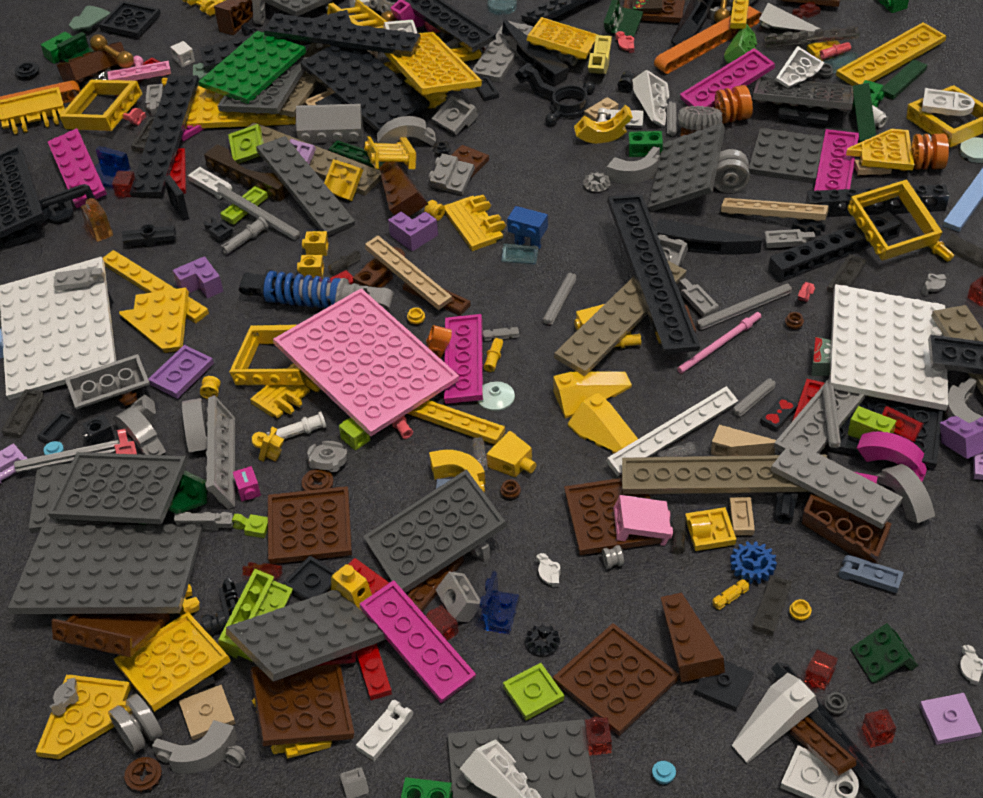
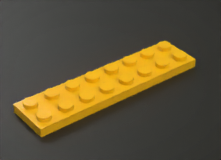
[836,22,946,86]

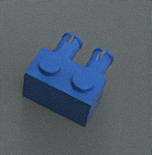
[507,206,548,250]

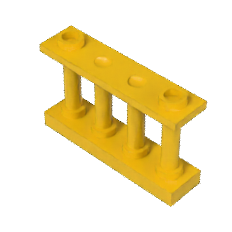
[327,0,387,28]
[364,136,416,169]

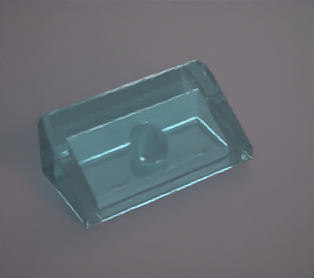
[823,52,858,73]
[501,244,539,264]

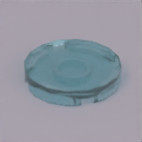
[488,0,517,15]

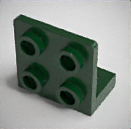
[603,0,643,37]
[57,32,94,63]
[168,470,208,514]
[851,623,919,683]

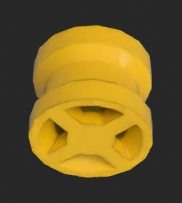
[424,200,445,221]
[200,376,221,399]

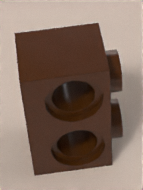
[353,258,393,293]

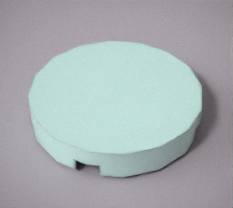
[959,137,983,163]

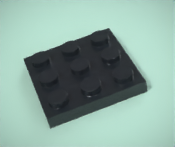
[99,1,161,38]

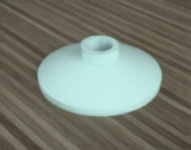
[477,382,515,411]

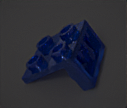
[95,146,131,188]
[480,571,519,635]

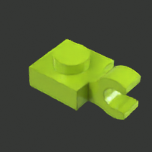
[232,514,268,538]

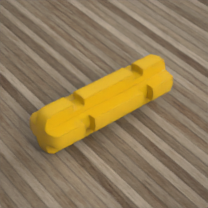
[712,579,749,610]

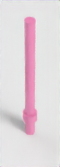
[677,312,762,374]

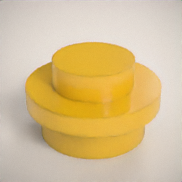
[407,308,425,324]
[789,599,812,621]

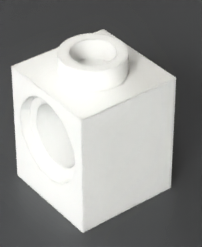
[170,41,195,67]

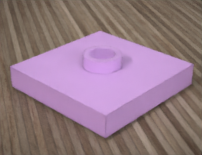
[919,693,982,745]

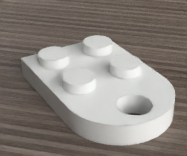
[922,88,975,116]
[780,746,859,798]

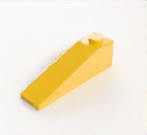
[553,372,632,418]
[568,393,638,454]

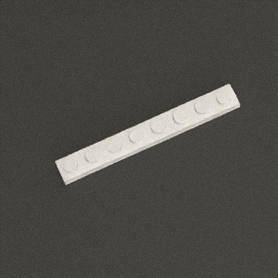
[606,386,738,476]

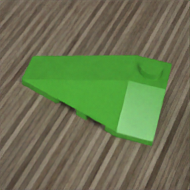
[724,23,757,64]

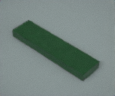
[882,59,927,100]
[853,83,876,142]
[328,140,385,170]

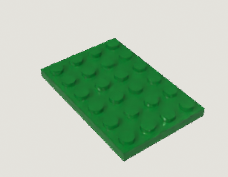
[199,31,306,104]

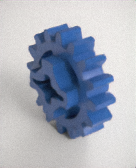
[730,541,777,584]

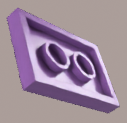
[148,345,214,399]

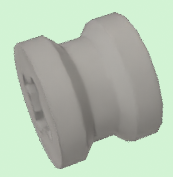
[602,545,624,569]

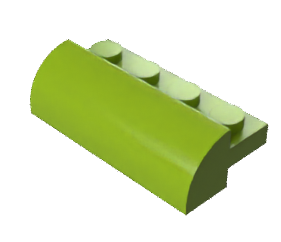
[218,569,293,661]

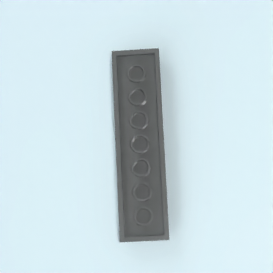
[256,136,355,236]

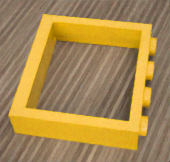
[59,80,142,131]
[906,85,983,147]
[847,179,942,261]
[230,325,308,385]

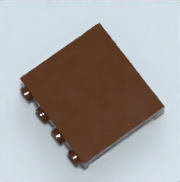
[52,613,170,658]

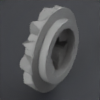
[583,172,610,192]

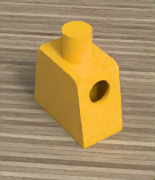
[486,431,537,477]
[331,565,372,612]

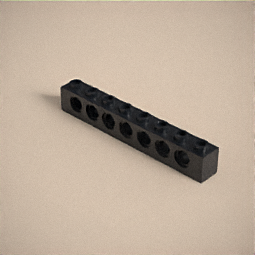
[805,184,949,217]
[768,211,901,283]

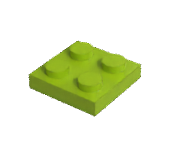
[228,124,264,164]
[503,663,564,720]

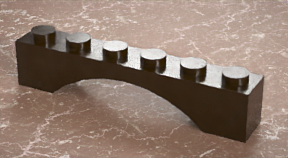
[204,144,290,202]

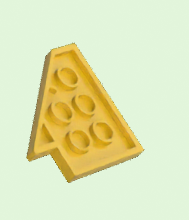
[846,129,914,171]
[119,288,189,353]
[36,674,131,759]

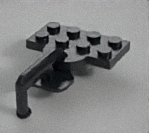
[3,184,98,248]

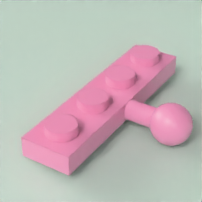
[107,56,171,81]

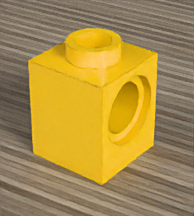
[302,231,329,256]
[297,255,324,280]

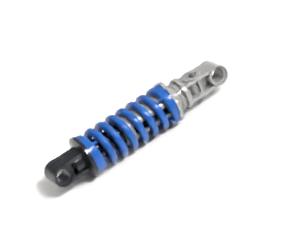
[238,269,394,311]

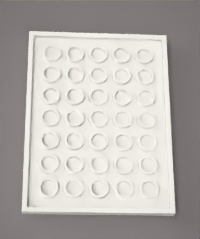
[0,257,116,400]
[829,284,948,411]

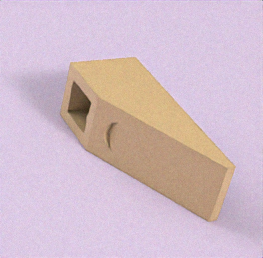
[711,425,776,456]

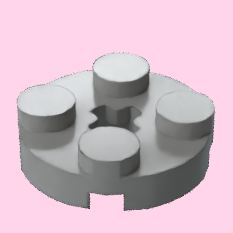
[307,441,347,472]

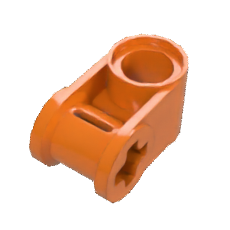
[426,325,452,358]

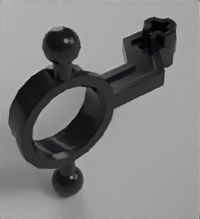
[515,63,595,126]

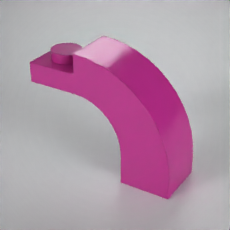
[390,0,426,27]
[857,432,927,482]

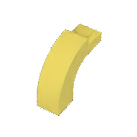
[588,35,612,74]

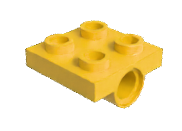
[324,159,363,201]
[685,507,736,551]

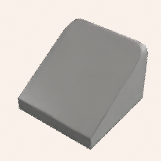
[131,395,156,417]
[339,767,369,798]

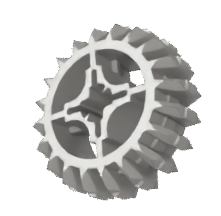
[678,106,722,130]

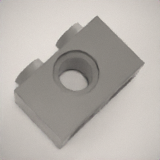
[436,572,483,622]

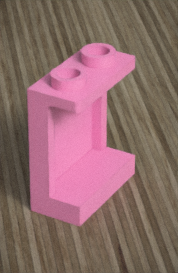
[613,495,673,546]

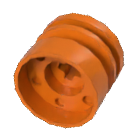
[714,85,753,124]
[911,133,949,170]

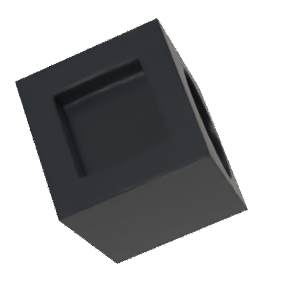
[82,414,115,445]

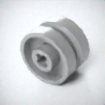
[714,149,750,193]
[108,694,163,754]

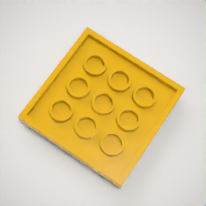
[526,17,598,59]
[113,612,231,712]

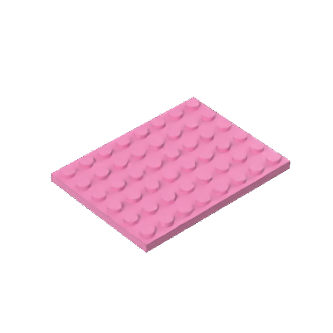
[273,288,459,436]

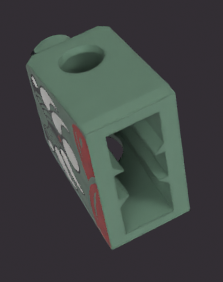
[811,337,831,376]

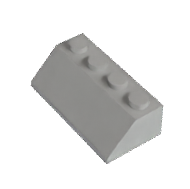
[296,104,364,143]
[65,354,150,409]

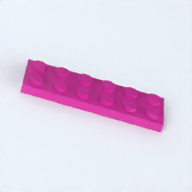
[680,48,775,108]
[48,128,107,208]
[814,129,859,191]
[444,314,483,404]
[359,580,476,703]

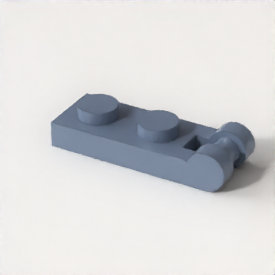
[838,555,904,593]

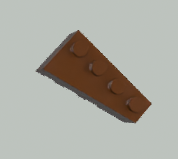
[214,0,266,36]
[56,42,125,83]
[379,162,428,217]
[802,495,892,564]
[661,593,725,682]

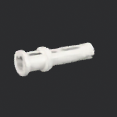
[267,412,327,439]

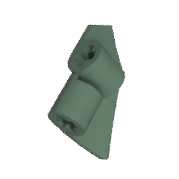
[69,6,110,31]

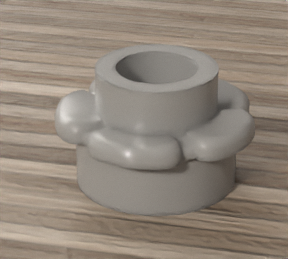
[224,745,246,767]

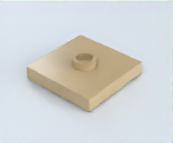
[179,685,236,740]

